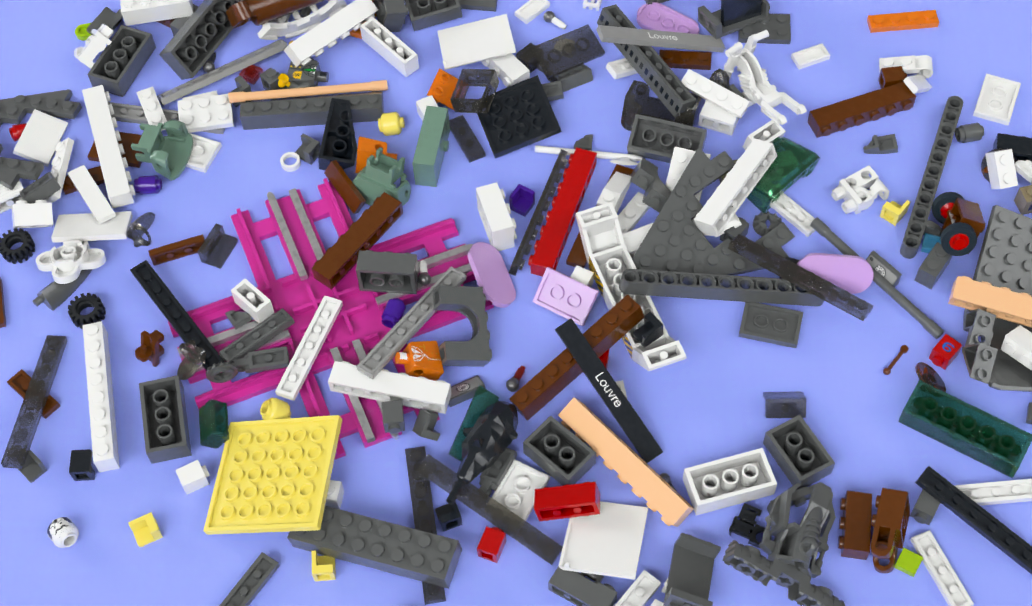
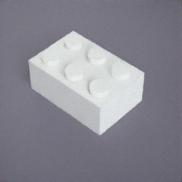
[476,182,517,251]

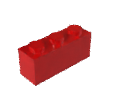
[534,481,600,522]

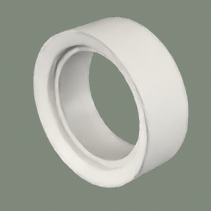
[280,152,301,172]

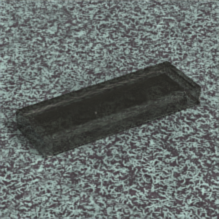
[449,115,486,163]

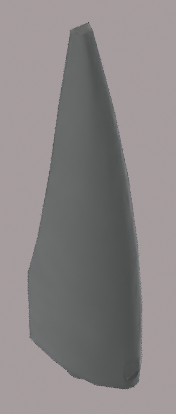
[32,269,93,311]

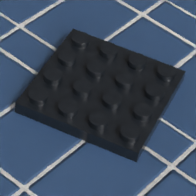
[472,75,562,159]

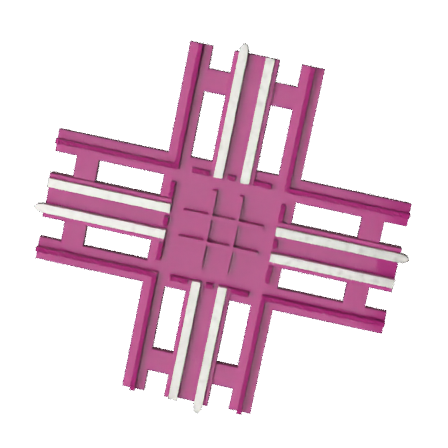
[168,178,494,460]

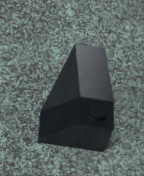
[318,98,357,170]

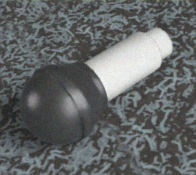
[543,11,567,30]
[418,260,431,286]

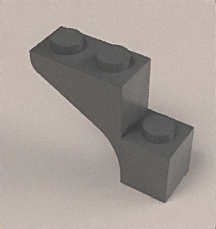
[630,158,672,213]

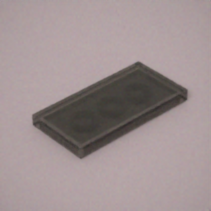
[530,25,606,79]

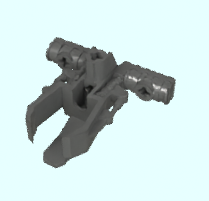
[722,482,845,606]

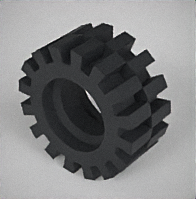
[0,228,35,264]
[68,293,106,329]

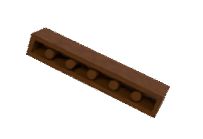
[808,82,916,138]
[312,192,403,290]

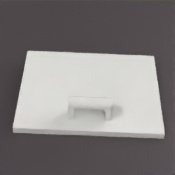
[437,14,516,70]
[558,501,648,580]

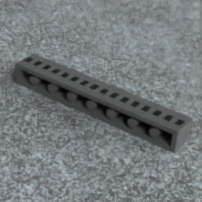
[597,4,696,119]

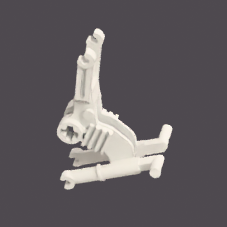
[718,30,807,125]

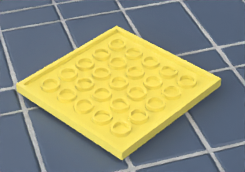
[203,415,342,535]

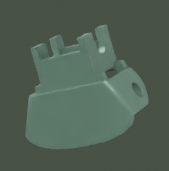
[131,120,193,181]
[353,147,411,207]

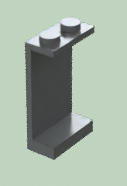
[698,0,770,39]
[663,532,721,606]

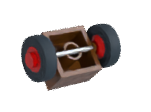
[932,192,985,256]

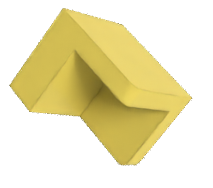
[879,200,910,226]
[128,512,163,547]
[311,550,336,582]

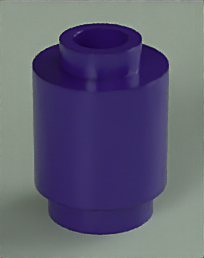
[134,175,163,195]
[381,298,406,328]

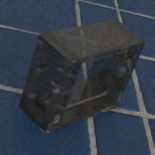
[450,69,499,113]

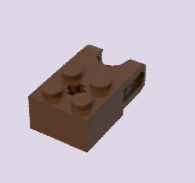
[871,488,910,574]

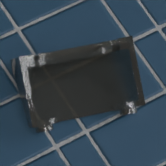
[621,80,702,131]

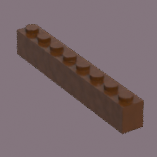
[509,294,645,421]

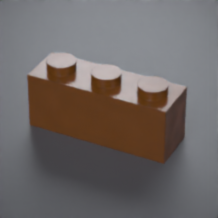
[838,490,872,560]

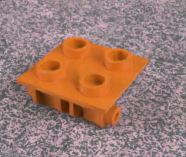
[427,68,470,112]

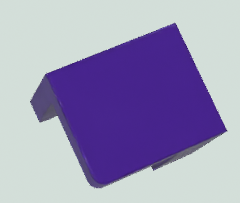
[509,184,535,217]

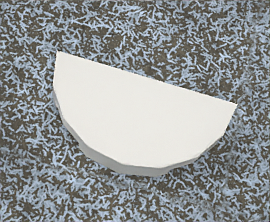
[1014,160,1032,184]

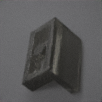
[198,223,238,269]
[763,391,806,418]

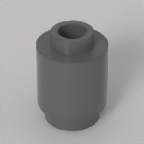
[955,122,984,143]

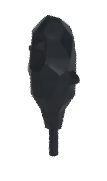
[446,401,518,505]

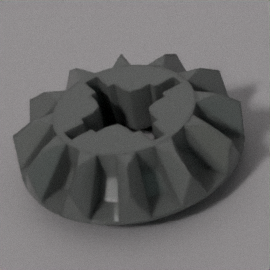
[753,211,782,236]
[205,361,238,383]

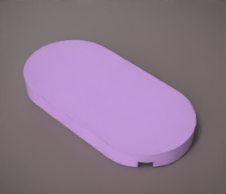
[637,2,700,34]
[468,242,516,308]
[795,253,874,294]

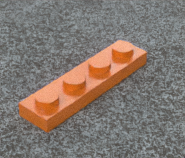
[867,10,939,33]

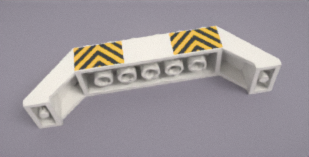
[575,202,687,371]

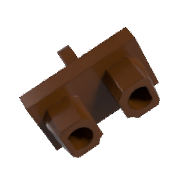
[135,330,164,367]

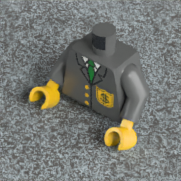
[278,40,329,89]

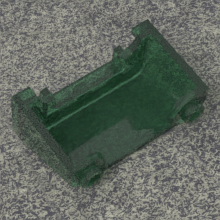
[747,137,821,213]

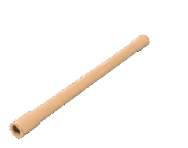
[228,80,388,103]

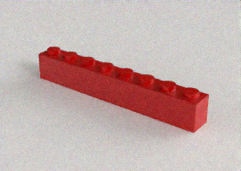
[528,147,597,277]

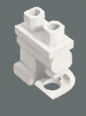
[74,23,114,69]
[831,165,890,215]

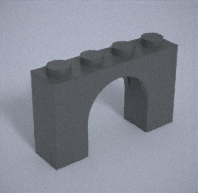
[432,285,492,367]

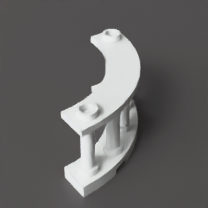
[257,0,347,40]

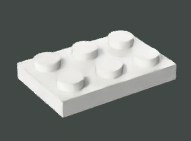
[177,94,234,133]
[665,147,711,202]

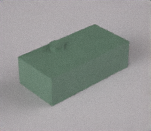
[412,106,450,187]

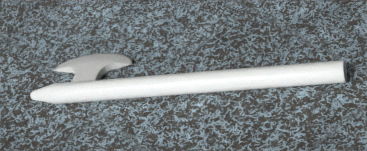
[535,145,643,165]

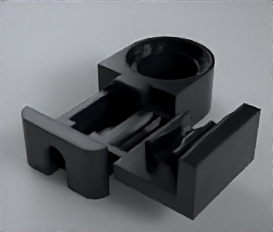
[729,503,772,548]

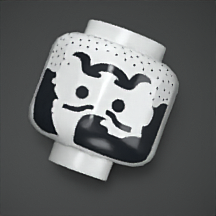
[47,517,79,548]

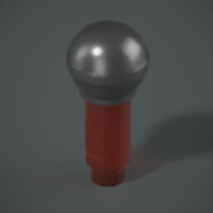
[506,366,526,392]

